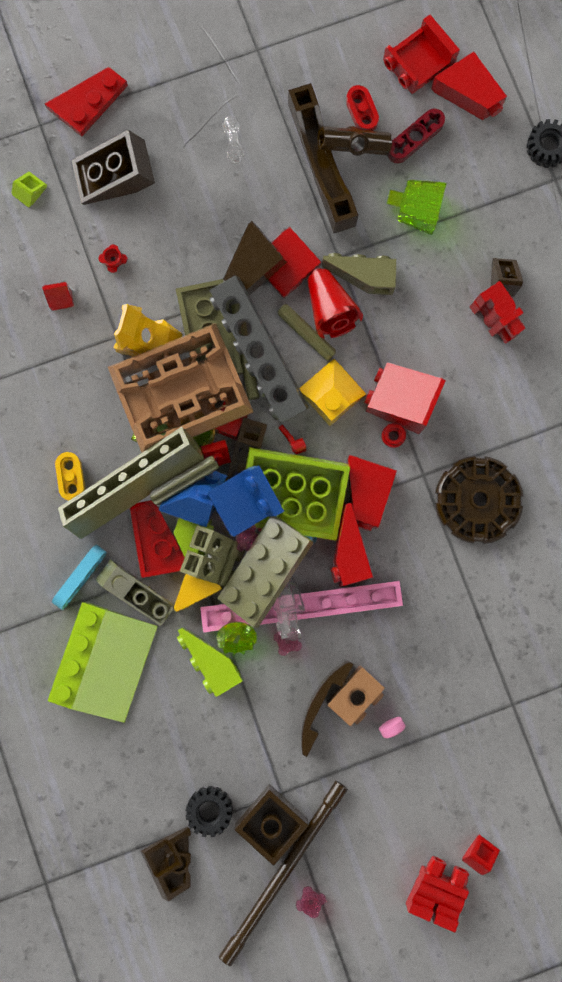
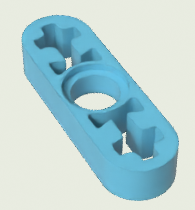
[52,544,107,610]

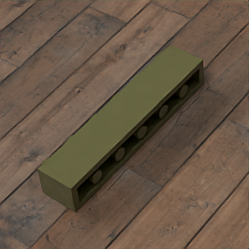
[58,427,204,539]

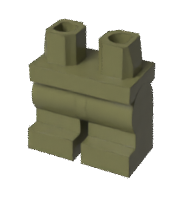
[180,525,245,586]

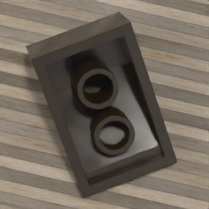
[71,130,155,205]

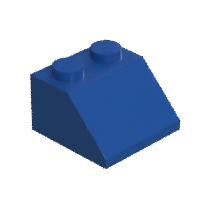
[159,471,227,527]

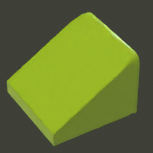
[11,171,47,207]

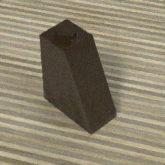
[223,221,287,296]

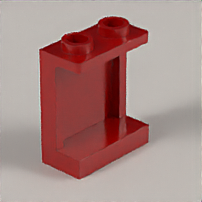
[383,14,460,94]

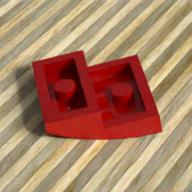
[268,227,321,298]

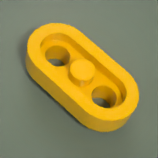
[55,452,85,501]

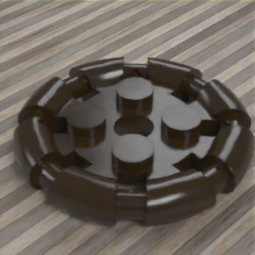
[435,456,524,544]

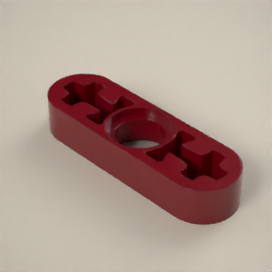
[387,108,445,164]

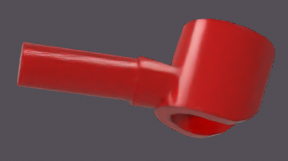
[279,425,307,454]

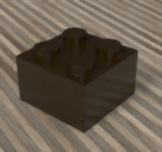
[234,784,309,866]

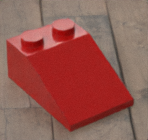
[330,503,373,587]

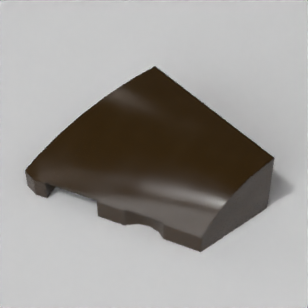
[141,827,191,902]

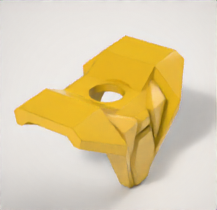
[114,304,182,365]

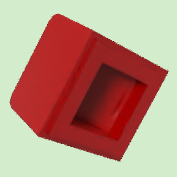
[42,282,74,310]
[462,834,500,875]

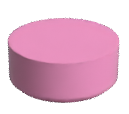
[379,717,405,738]

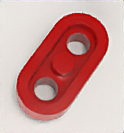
[346,85,379,131]

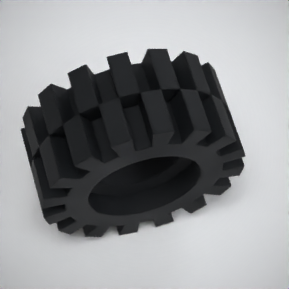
[526,119,562,168]
[186,786,233,837]

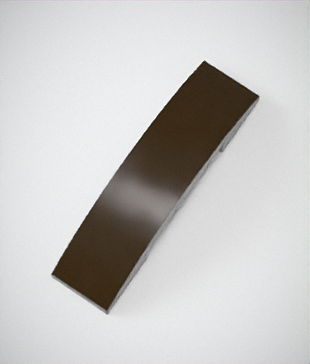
[216,418,268,514]
[301,660,353,757]

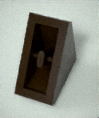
[491,258,523,297]

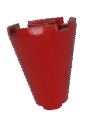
[307,268,363,338]

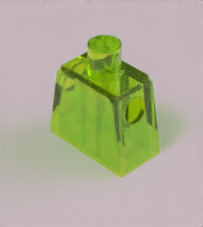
[386,180,447,235]

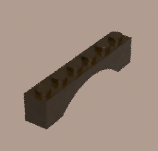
[288,83,359,234]

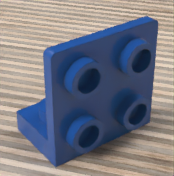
[208,466,284,537]

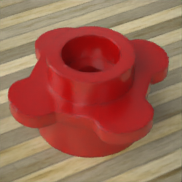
[98,244,128,273]

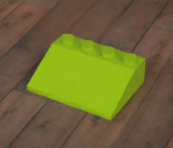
[246,447,350,541]
[47,602,158,723]

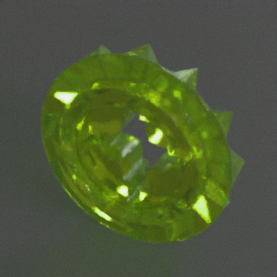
[216,622,257,656]

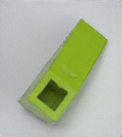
[177,627,243,697]

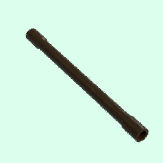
[219,780,348,966]

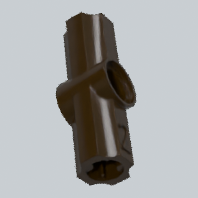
[317,126,392,156]

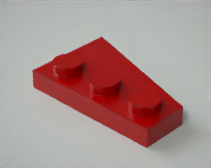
[45,67,128,137]
[130,500,185,578]

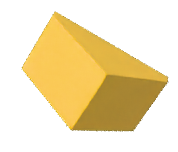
[174,574,223,612]

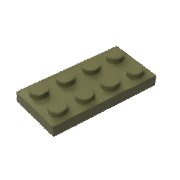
[176,279,243,375]
[217,516,314,628]

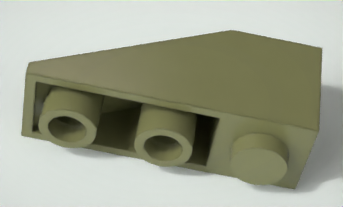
[322,253,396,295]
[95,559,174,626]

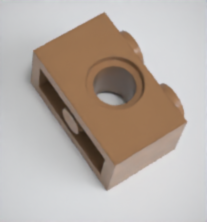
[326,666,385,726]

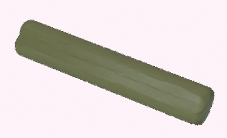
[278,304,336,361]
[150,456,219,505]

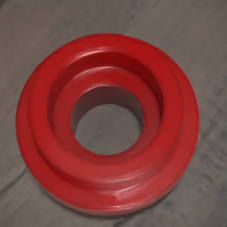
[381,423,406,448]

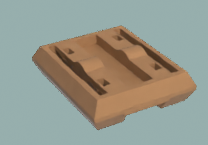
[108,323,253,452]

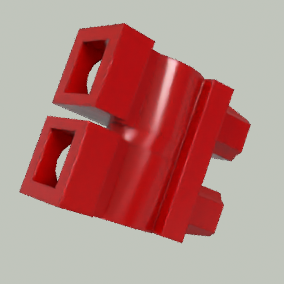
[469,281,526,344]
[405,856,469,933]

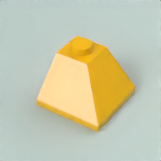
[299,359,366,426]

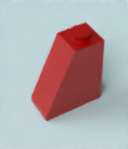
[431,51,507,120]
[346,455,397,531]

